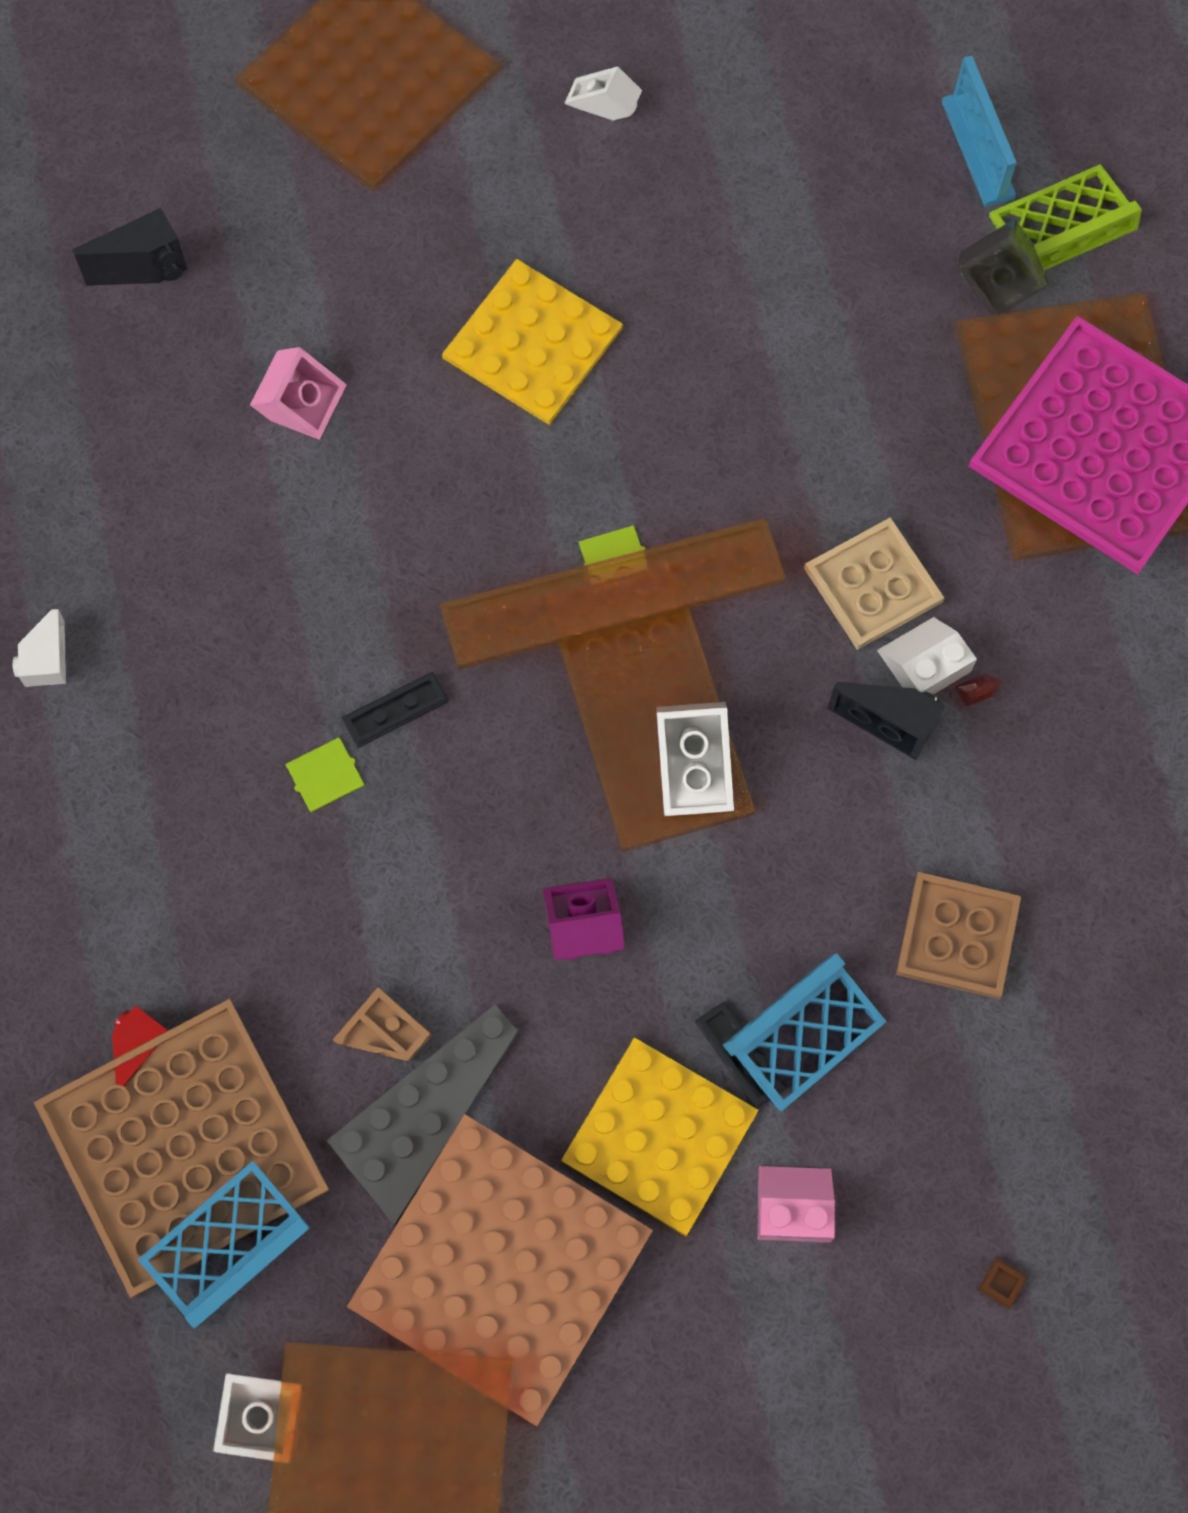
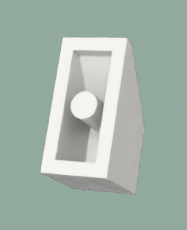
[564,67,642,120]
[13,609,66,687]

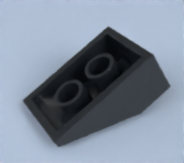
[72,208,187,286]
[827,682,945,760]

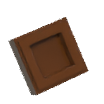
[977,1258,1028,1310]

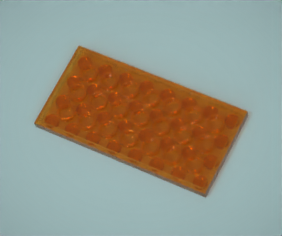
[545,564,755,852]

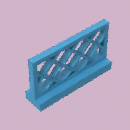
[942,55,1017,207]
[723,953,886,1111]
[138,1161,311,1329]

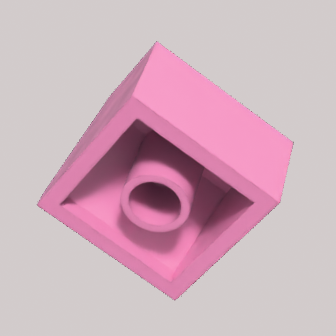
[250,347,347,439]
[757,1166,835,1242]

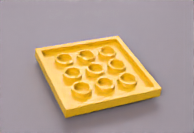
[442,259,623,425]
[561,1038,759,1237]

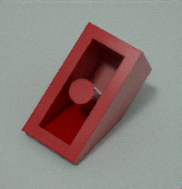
[112,1005,168,1087]

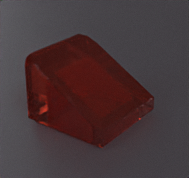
[955,674,1000,707]

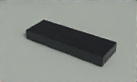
[342,671,449,748]
[695,1001,786,1109]

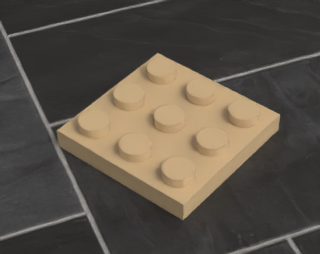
[804,517,944,650]

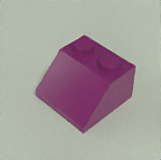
[543,878,625,960]

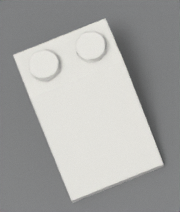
[656,702,734,816]

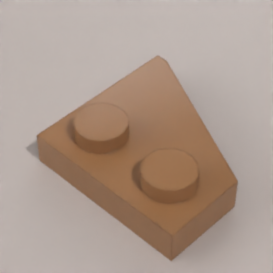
[333,987,433,1062]

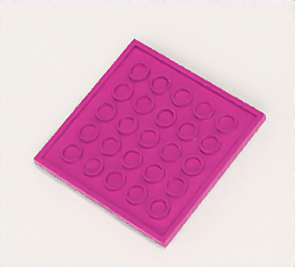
[968,316,1188,575]

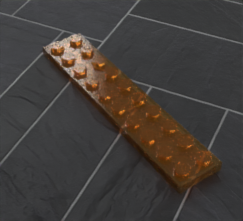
[440,518,786,670]

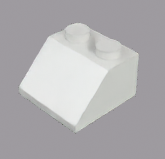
[877,617,977,694]
[213,1373,302,1463]

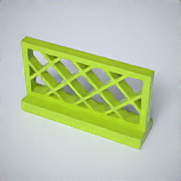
[989,164,1142,278]

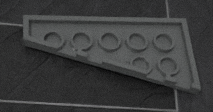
[327,1004,518,1226]

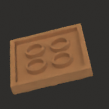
[895,872,1021,1000]

